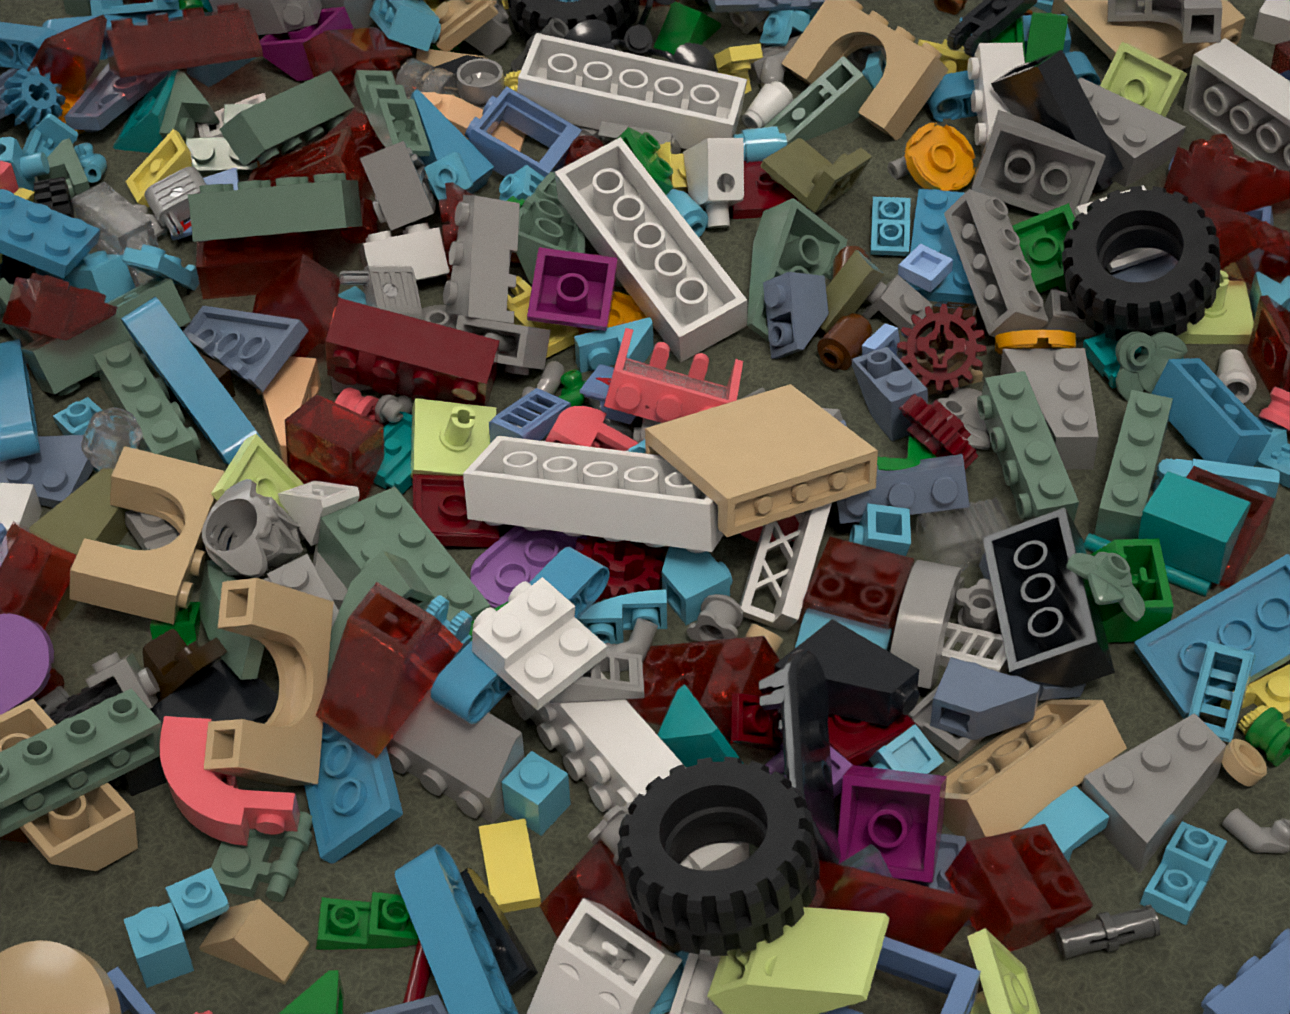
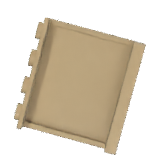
[1051,0,1246,70]
[645,384,878,537]

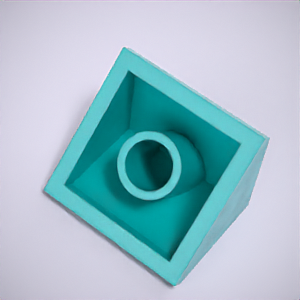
[113,68,180,153]
[1138,471,1252,584]
[657,685,744,768]

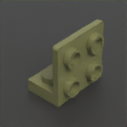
[760,138,872,213]

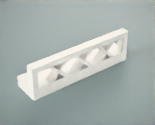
[739,503,832,631]

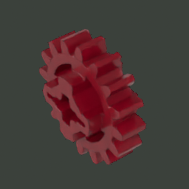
[897,304,987,394]
[899,393,979,470]
[575,535,664,603]

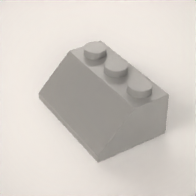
[382,668,524,824]

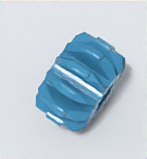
[0,67,66,131]

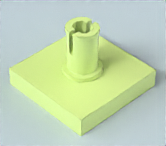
[1100,42,1187,117]
[1172,270,1256,344]
[411,398,496,478]
[211,434,303,516]
[967,928,1041,1014]

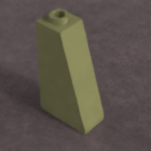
[0,464,130,622]

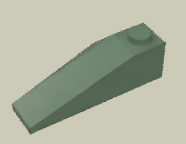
[516,172,585,284]
[747,198,848,342]

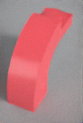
[160,716,300,846]

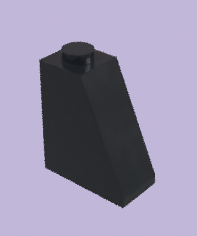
[774,619,920,727]

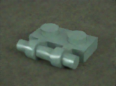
[211,812,313,902]

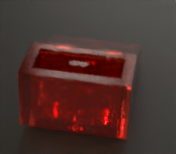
[1164,144,1290,216]
[316,582,463,758]
[627,636,780,743]

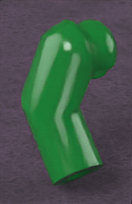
[542,369,586,408]

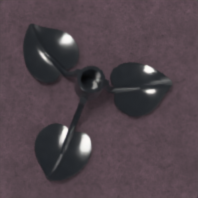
[563,0,718,73]

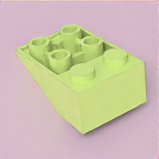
[707,907,890,1014]

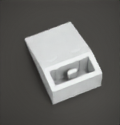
[527,898,683,1014]

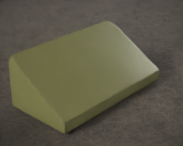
[820,250,885,333]

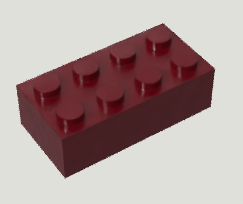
[325,298,500,406]

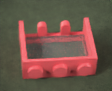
[604,328,743,423]

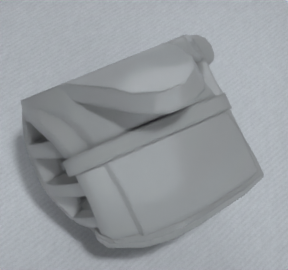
[202,479,303,578]

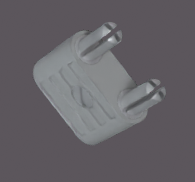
[144,167,207,237]
[339,266,422,319]

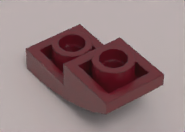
[732,693,783,751]

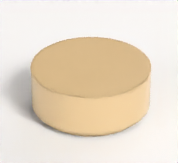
[1222,739,1267,787]

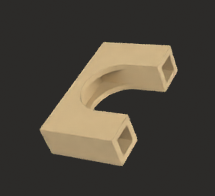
[781,0,949,140]
[69,446,225,624]
[204,578,334,786]

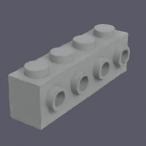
[944,189,1049,337]

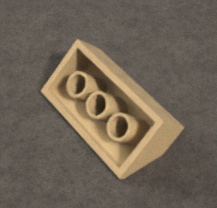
[0,699,138,871]
[943,700,1127,851]

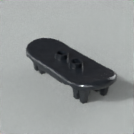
[759,649,841,867]

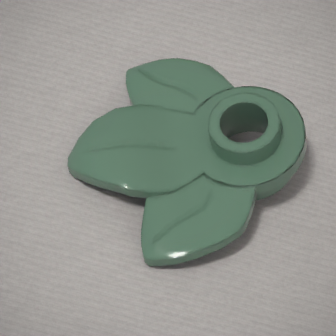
[1115,331,1188,401]
[1067,552,1145,622]

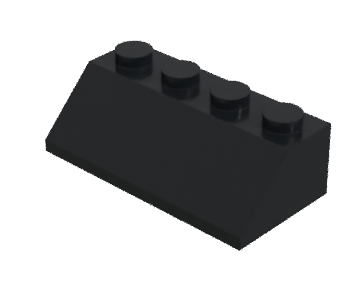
[983,507,1115,688]

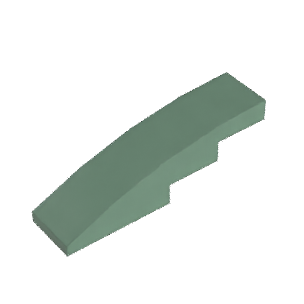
[354,70,431,157]
[199,560,264,680]

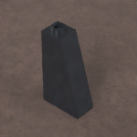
[991,49,1123,193]
[108,659,278,796]

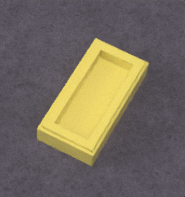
[478,818,541,913]

